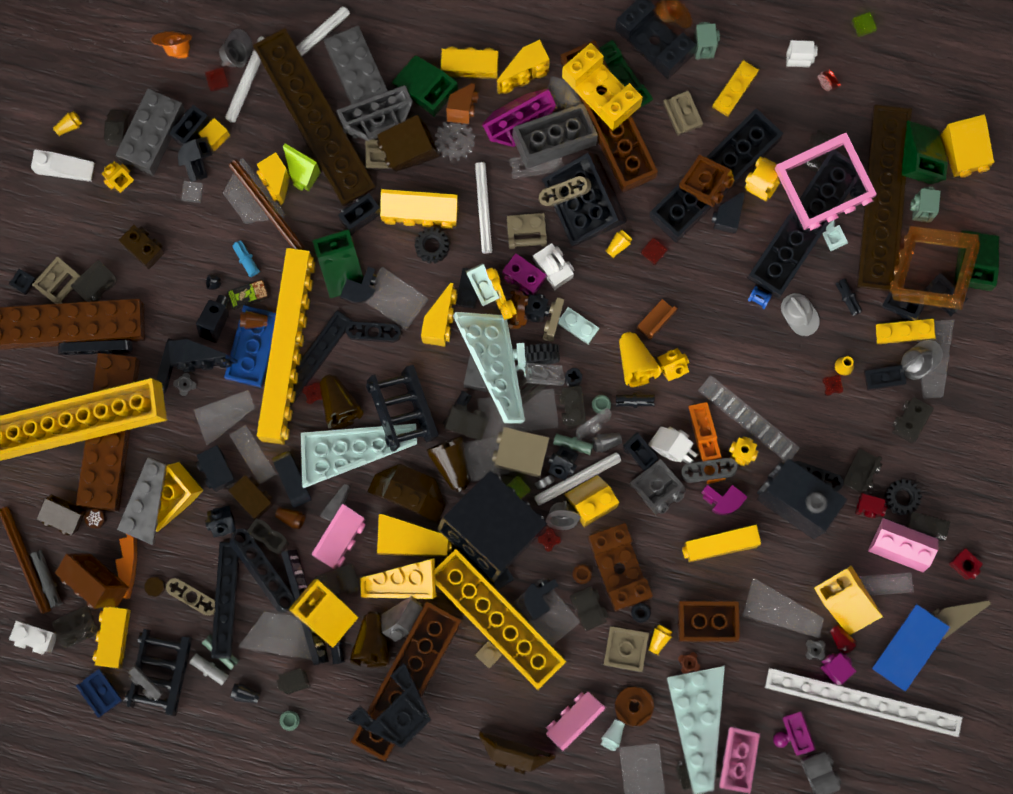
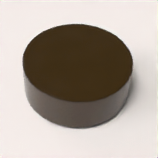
[144,577,165,597]

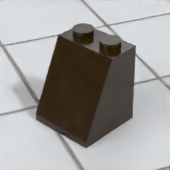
[377,115,440,172]

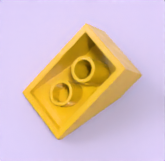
[156,462,203,532]

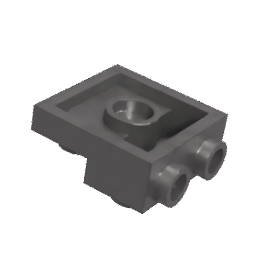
[630,459,686,515]

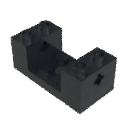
[615,0,696,79]

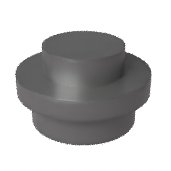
[806,493,827,513]

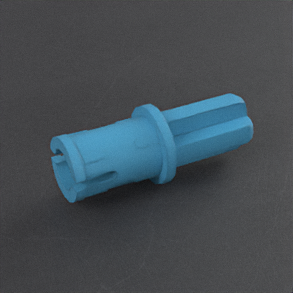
[232,240,260,277]

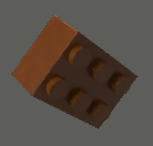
[55,553,129,609]
[678,601,739,642]

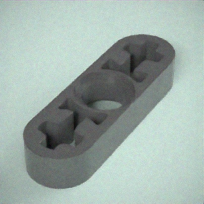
[681,458,738,483]

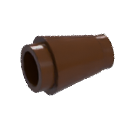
[240,310,267,329]
[275,507,306,529]

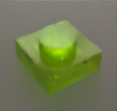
[852,12,877,37]
[507,476,531,499]

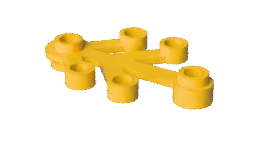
[486,268,516,320]

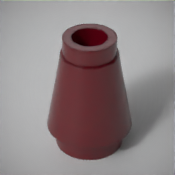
[829,625,857,654]

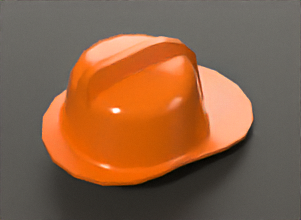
[151,32,192,58]

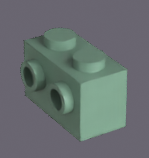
[693,22,720,59]
[910,187,941,223]

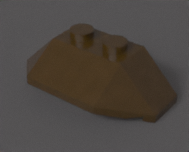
[367,464,445,523]
[478,732,556,775]

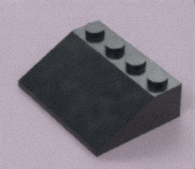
[542,153,627,246]

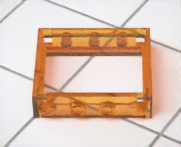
[890,226,980,310]

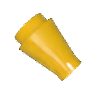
[53,111,82,136]
[605,230,633,258]
[835,356,854,376]
[648,624,673,655]

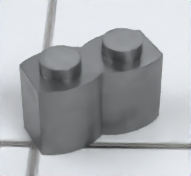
[801,752,841,794]

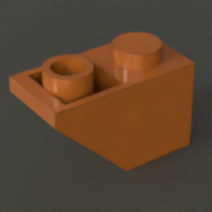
[447,84,478,124]

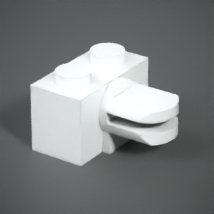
[533,243,574,290]
[648,426,697,464]

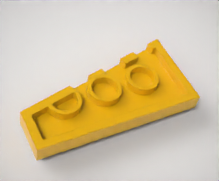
[360,558,436,599]

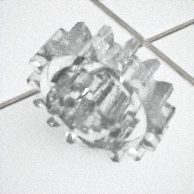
[435,122,475,161]

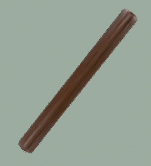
[229,159,304,250]
[0,507,51,614]

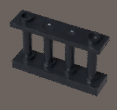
[366,364,439,452]
[125,629,192,716]

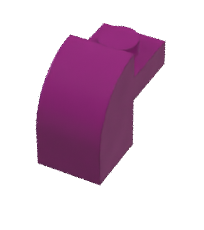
[701,485,747,515]

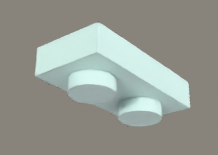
[466,263,499,306]
[558,307,599,345]

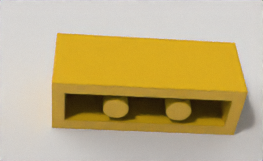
[441,47,498,78]
[93,607,131,669]

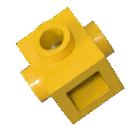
[101,161,134,193]
[657,348,689,381]
[729,437,758,466]

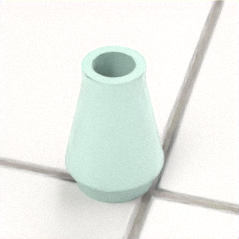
[601,720,625,751]

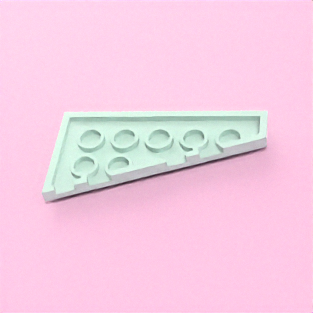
[453,312,525,424]
[301,424,417,488]
[667,666,725,794]

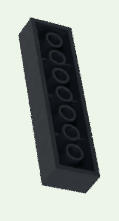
[649,108,784,243]
[747,149,859,299]

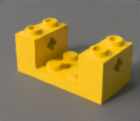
[562,43,642,130]

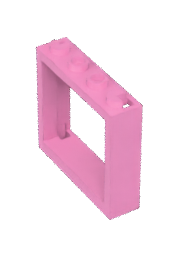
[775,133,877,230]

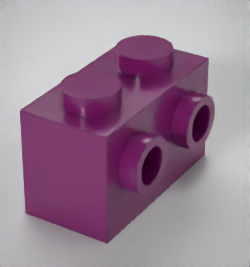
[502,253,547,296]
[820,653,856,685]

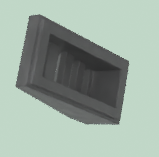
[320,484,350,522]

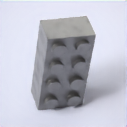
[324,26,388,105]
[116,89,185,176]
[513,103,598,169]

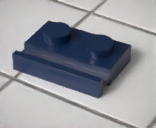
[76,669,123,718]

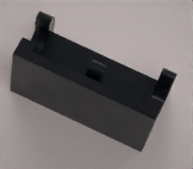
[923,273,968,316]

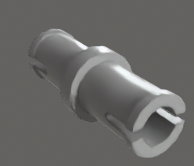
[190,653,229,686]

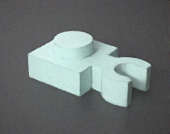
[822,220,848,251]

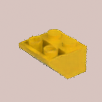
[256,152,290,205]

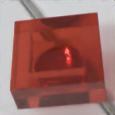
[205,67,229,92]
[817,70,841,92]
[641,238,668,265]

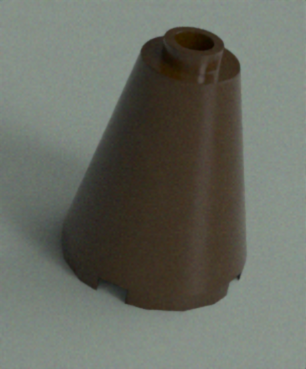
[320,374,363,430]
[427,436,470,492]
[350,612,389,668]

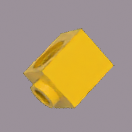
[198,118,230,152]

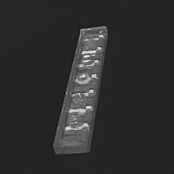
[698,375,800,461]

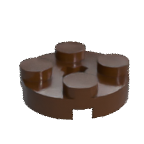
[507,290,528,329]
[614,687,654,726]

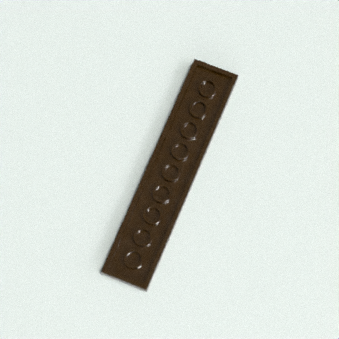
[252,28,376,206]
[857,105,912,291]

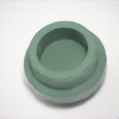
[592,395,611,414]
[280,711,300,731]

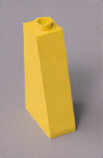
[377,514,452,557]
[682,525,761,562]

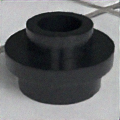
[631,603,651,623]

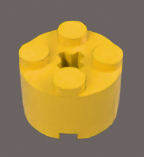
[745,156,781,202]

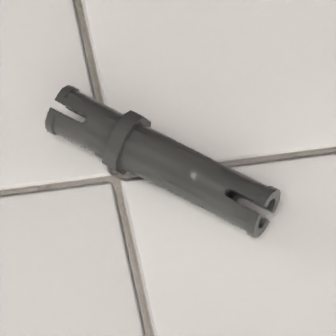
[31,550,63,608]

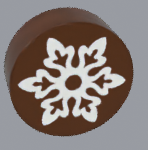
[85,509,105,529]

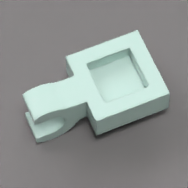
[513,343,528,377]

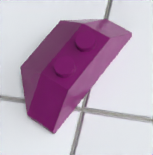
[482,89,556,147]

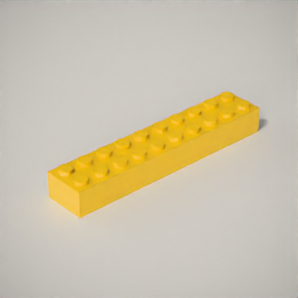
[257,248,316,445]
[0,378,167,461]

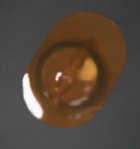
[655,0,692,28]

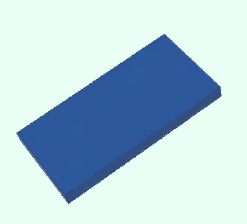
[224,305,276,388]
[872,604,950,692]

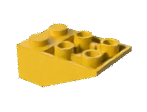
[497,40,549,94]
[421,283,457,347]
[814,565,883,635]
[288,579,359,648]

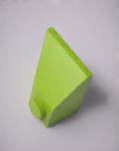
[283,144,320,192]

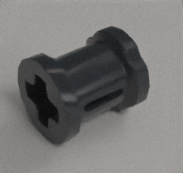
[565,368,582,388]

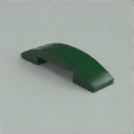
[599,40,653,110]

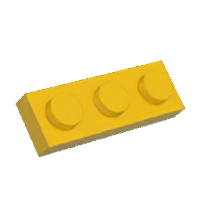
[712,60,759,117]
[876,319,936,344]

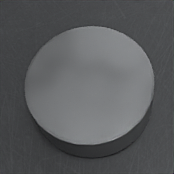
[535,474,554,490]

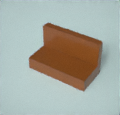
[637,299,678,340]

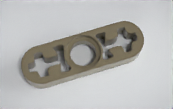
[539,176,591,206]
[166,578,215,616]

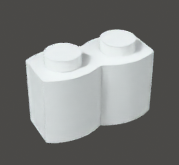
[786,40,817,67]

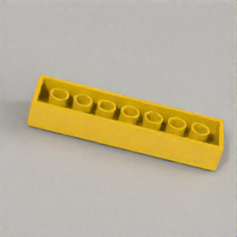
[435,549,566,690]

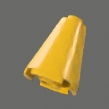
[619,332,662,387]

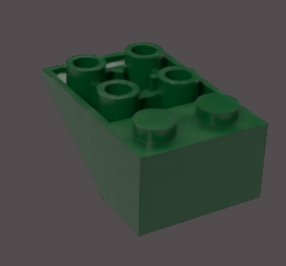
[391,55,458,117]
[901,121,948,185]
[312,230,364,299]
[954,230,999,291]

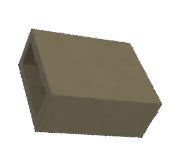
[492,427,549,478]

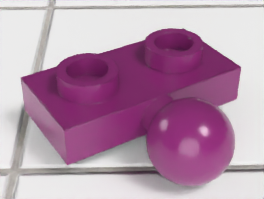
[773,711,816,756]

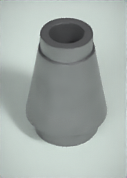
[592,432,622,453]

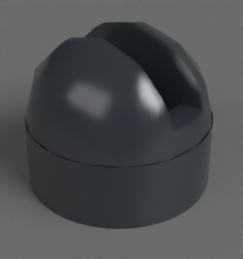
[206,274,221,290]

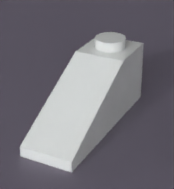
[31,150,95,181]

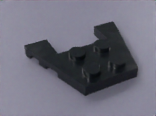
[347,663,431,748]

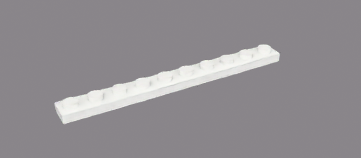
[764,668,962,737]

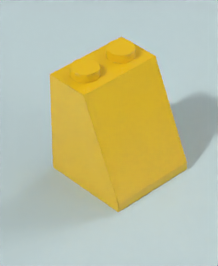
[941,114,994,178]
[564,475,619,527]

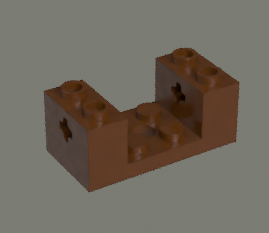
[588,523,653,612]

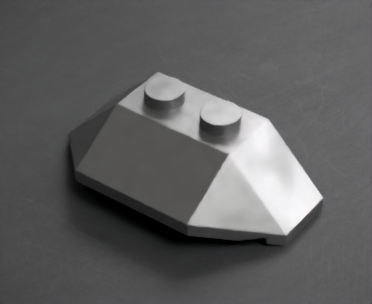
[336,85,412,141]

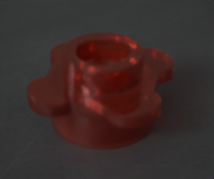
[822,375,844,396]
[302,382,322,404]
[538,528,561,552]

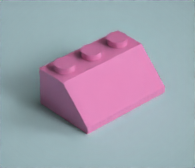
[311,504,366,570]
[868,518,938,572]
[546,692,605,751]
[719,727,760,793]

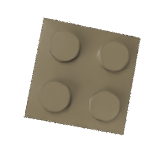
[603,626,649,672]

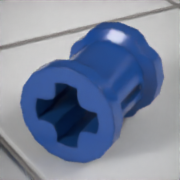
[748,286,772,309]

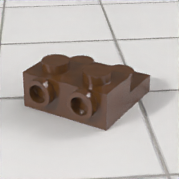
[679,155,734,207]

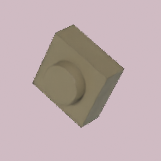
[475,641,503,669]

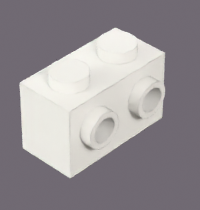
[9,621,58,655]

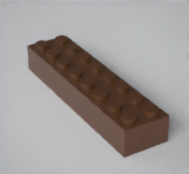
[560,40,658,193]
[0,299,145,350]
[76,353,140,512]
[350,602,462,762]

